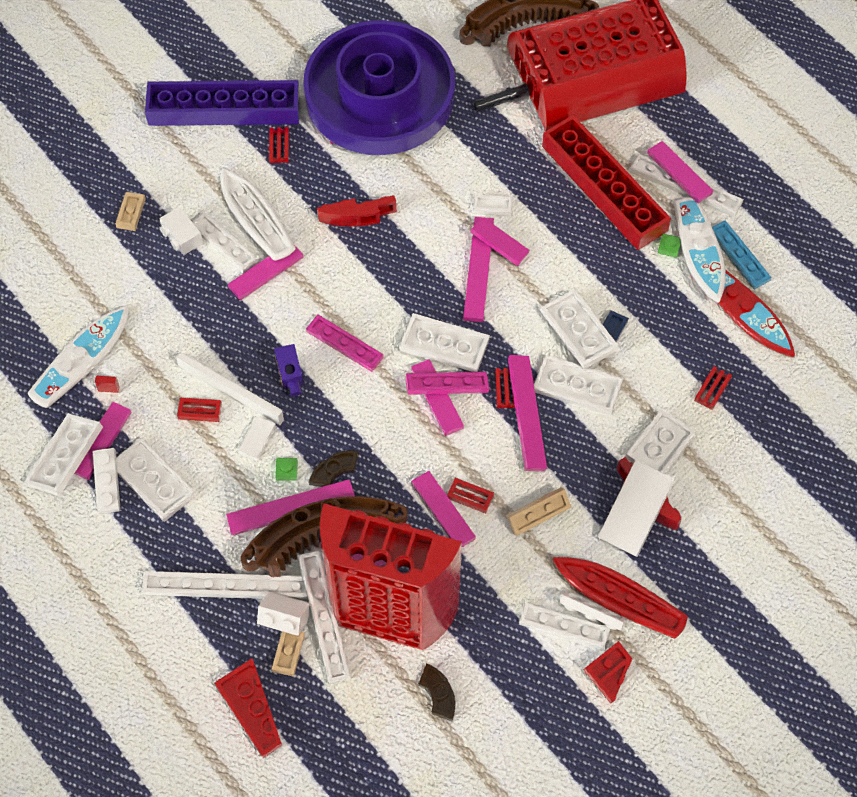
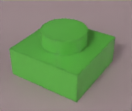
[658,233,681,258]
[275,458,298,481]

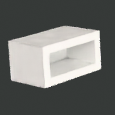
[159,207,203,255]
[257,592,310,636]

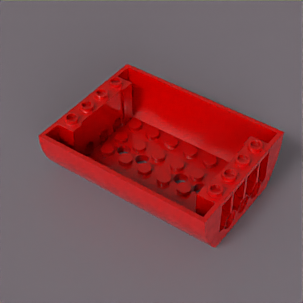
[507,0,687,131]
[320,503,462,650]

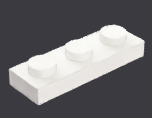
[93,448,120,514]
[559,589,627,630]

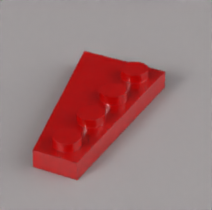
[214,658,282,758]

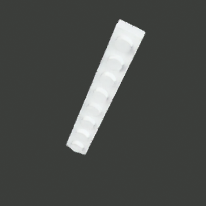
[142,571,308,600]

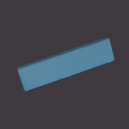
[712,220,772,290]

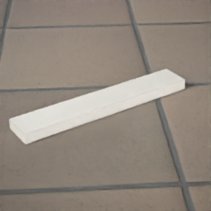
[630,154,744,217]
[176,352,284,426]
[298,550,351,685]

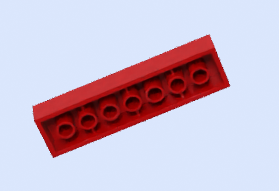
[542,115,671,250]

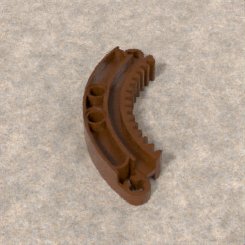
[459,0,599,47]
[241,496,408,578]

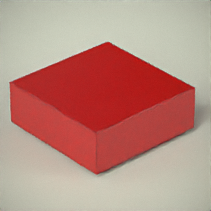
[95,375,120,393]

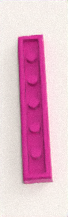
[463,216,494,322]
[508,355,547,471]
[226,479,355,536]

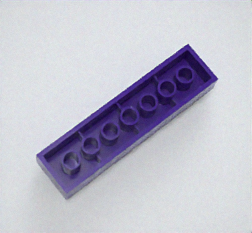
[145,80,300,126]

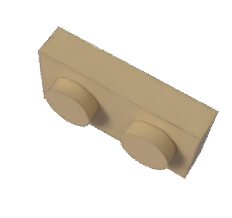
[115,192,146,231]
[272,631,305,677]

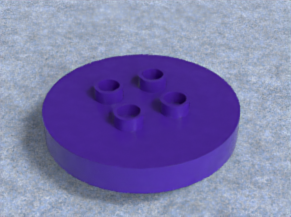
[303,20,455,155]

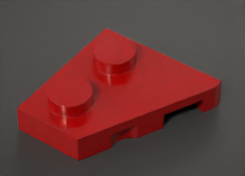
[583,641,633,704]

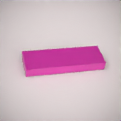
[470,216,530,266]

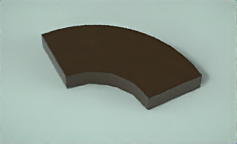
[309,450,359,487]
[418,663,456,722]

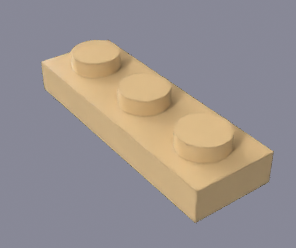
[506,487,571,536]

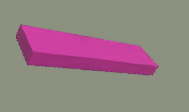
[647,141,714,204]
[228,245,304,301]
[306,315,384,372]
[411,359,464,436]
[405,372,489,395]
[74,402,132,481]
[411,471,476,547]

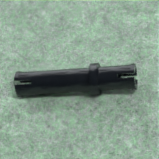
[473,83,530,112]

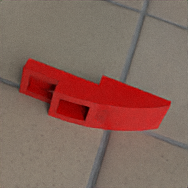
[317,195,397,227]
[616,457,681,530]

